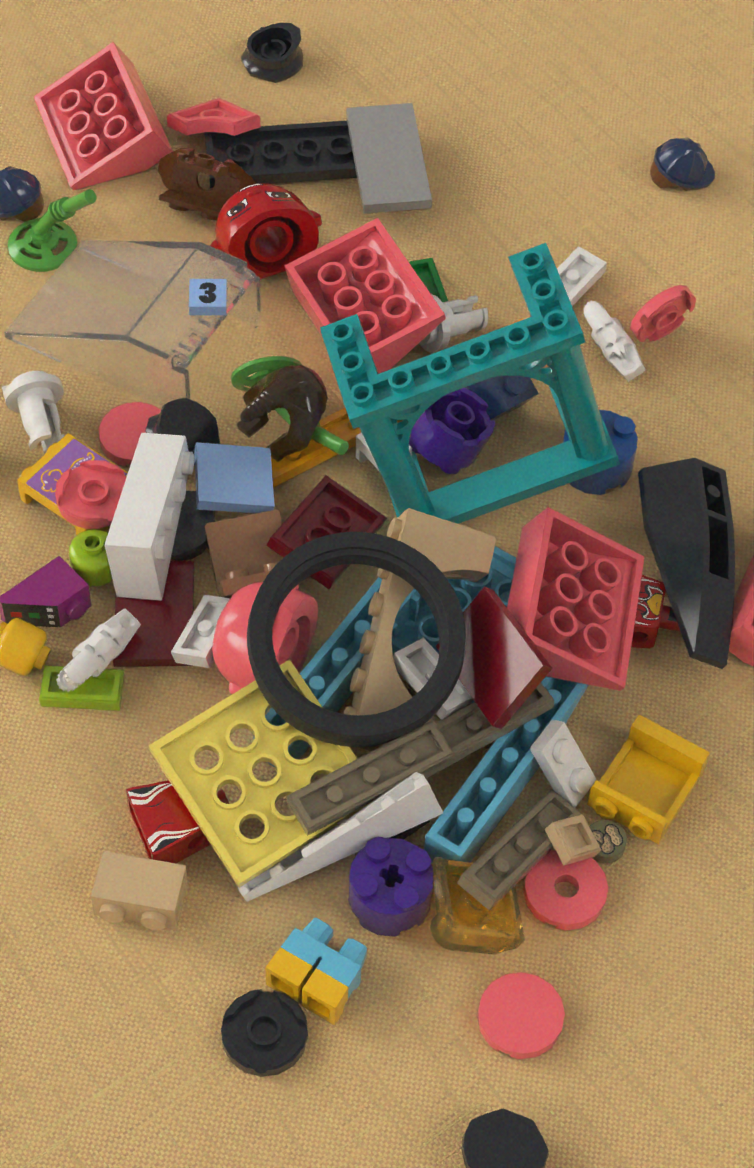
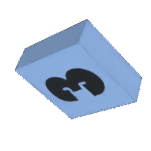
[189,279,227,315]

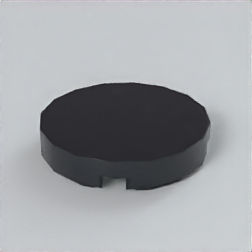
[221,989,308,1077]

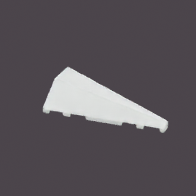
[237,772,444,902]

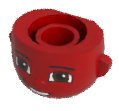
[210,183,322,281]

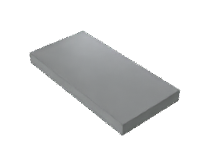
[346,103,432,214]

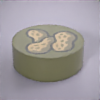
[589,820,627,863]

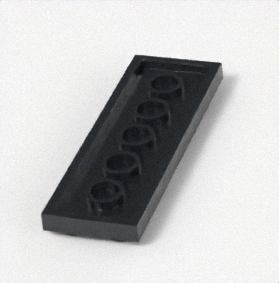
[204,121,357,188]

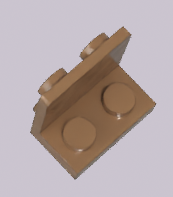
[204,510,283,598]

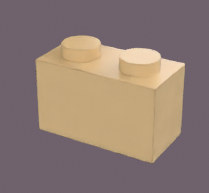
[91,851,188,930]

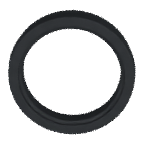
[247,532,466,747]

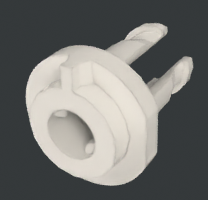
[419,294,488,352]
[2,371,65,453]

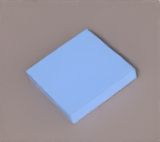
[194,442,275,513]

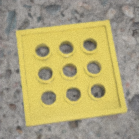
[149,659,373,888]

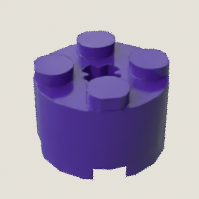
[409,388,495,474]
[348,837,434,937]

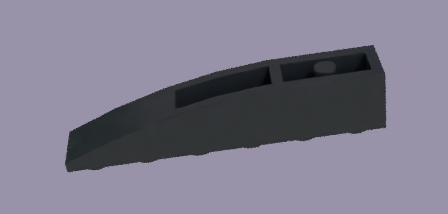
[638,458,735,669]

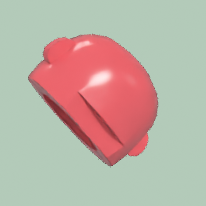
[212,582,318,694]

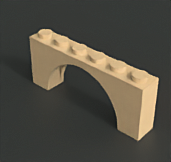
[344,508,497,751]

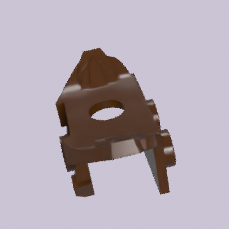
[158,148,257,220]

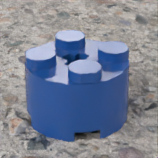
[563,410,638,495]

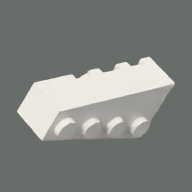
[104,433,194,601]

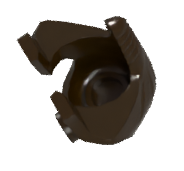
[237,365,328,462]

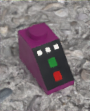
[0,556,92,627]

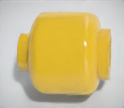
[0,618,51,676]

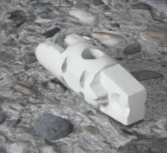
[583,301,646,382]
[56,608,141,692]

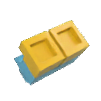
[265,918,367,1025]

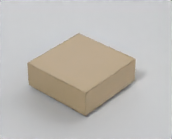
[544,814,601,866]

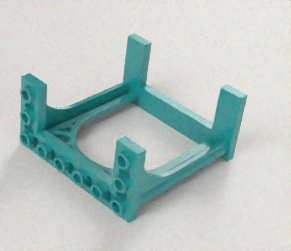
[320,243,620,524]

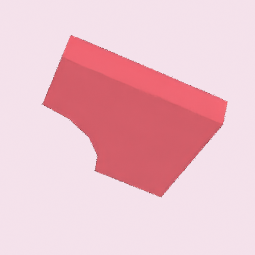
[166,98,261,136]

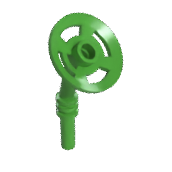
[8,189,97,272]
[231,356,349,455]

